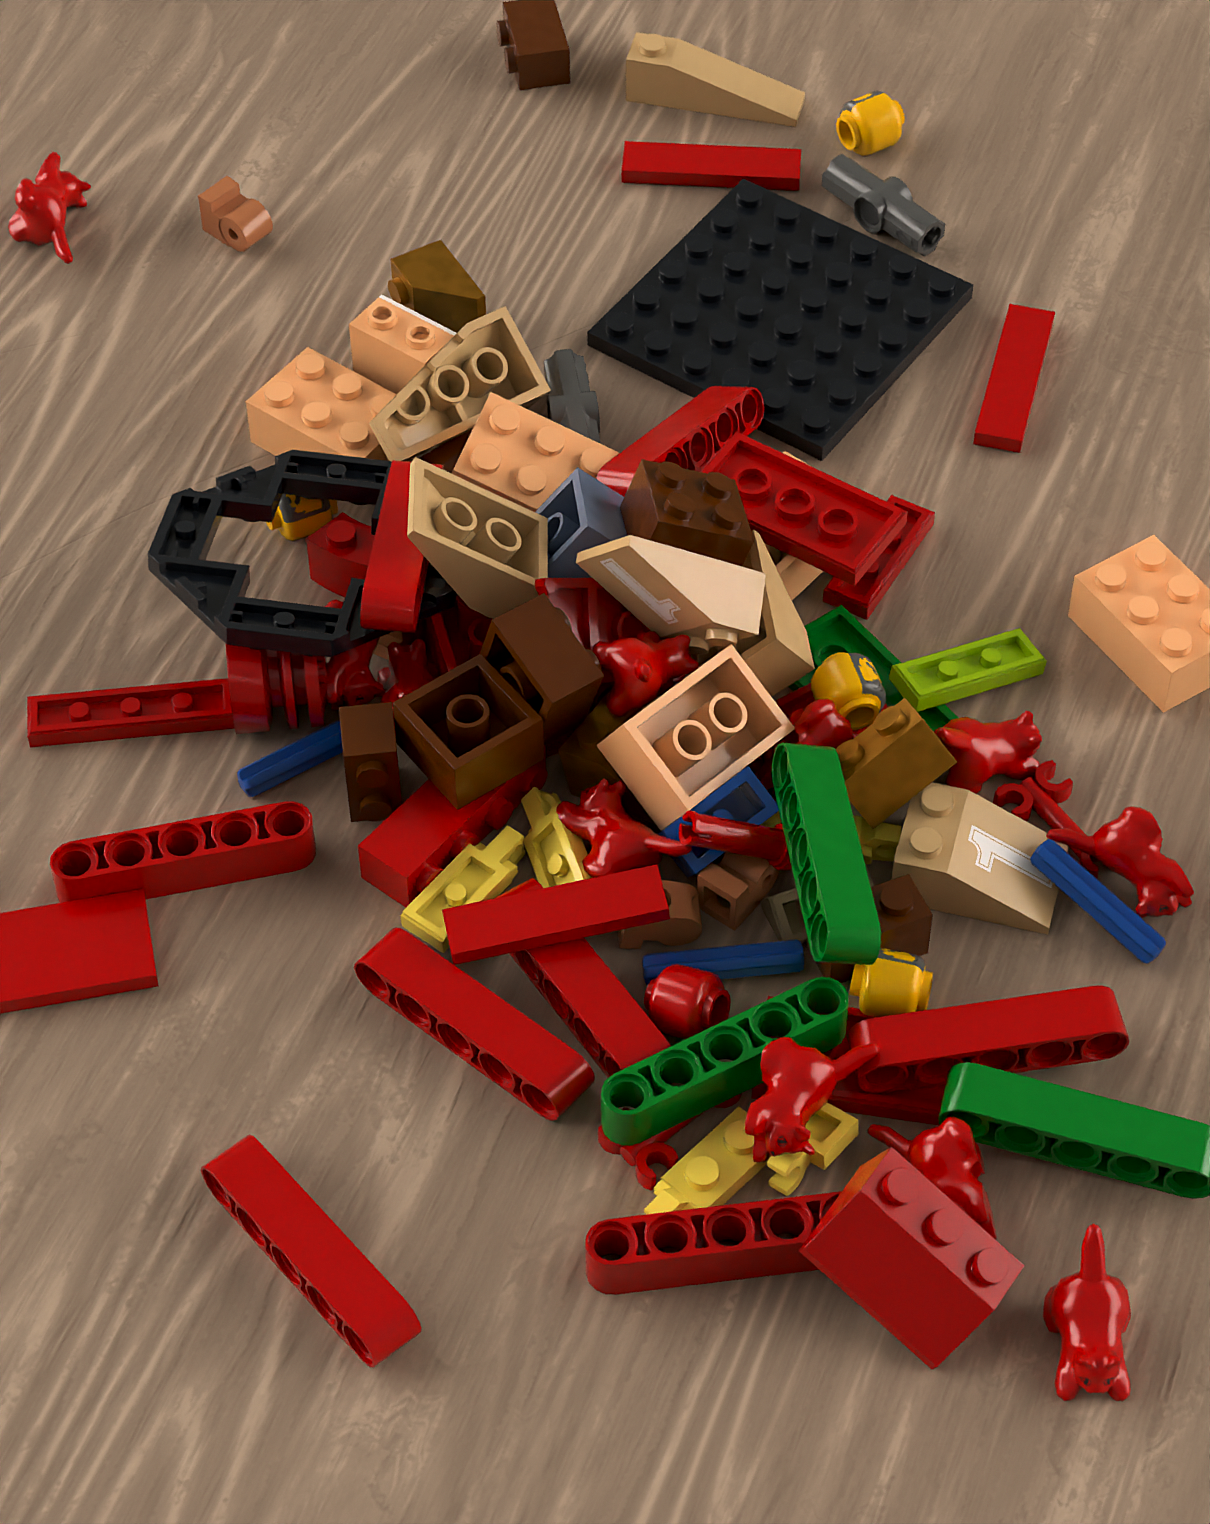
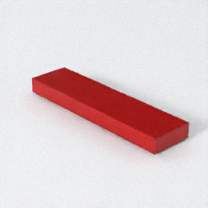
[621,141,802,191]
[973,304,1055,453]
[27,678,234,747]
[442,864,670,965]

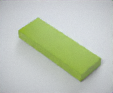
[889,628,1047,712]

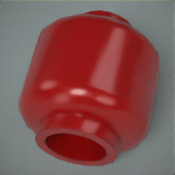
[644,964,731,1039]

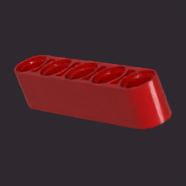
[596,386,764,497]
[360,460,444,633]
[50,801,316,903]
[493,878,671,1078]
[354,927,595,1121]
[846,986,1129,1093]
[201,1135,422,1368]
[585,1191,842,1295]

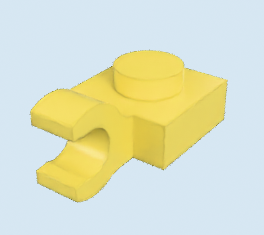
[767,1103,859,1196]

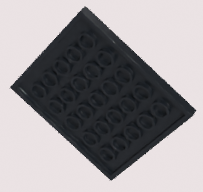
[587,179,973,461]

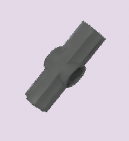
[822,154,945,257]
[544,349,601,444]

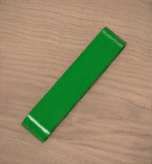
[771,743,881,965]
[601,977,849,1146]
[938,1062,1210,1199]

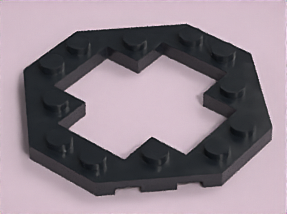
[148,450,457,657]

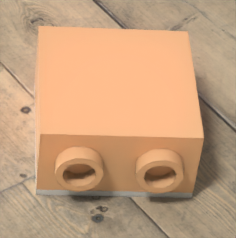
[349,295,456,394]

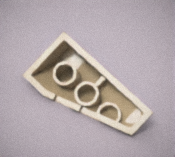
[626,32,805,127]
[369,306,551,462]

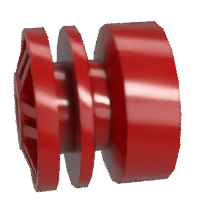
[226,644,328,734]

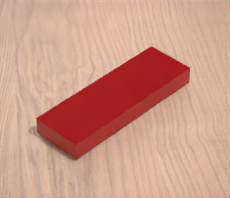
[823,495,935,620]

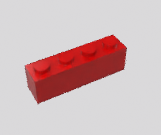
[358,745,547,908]

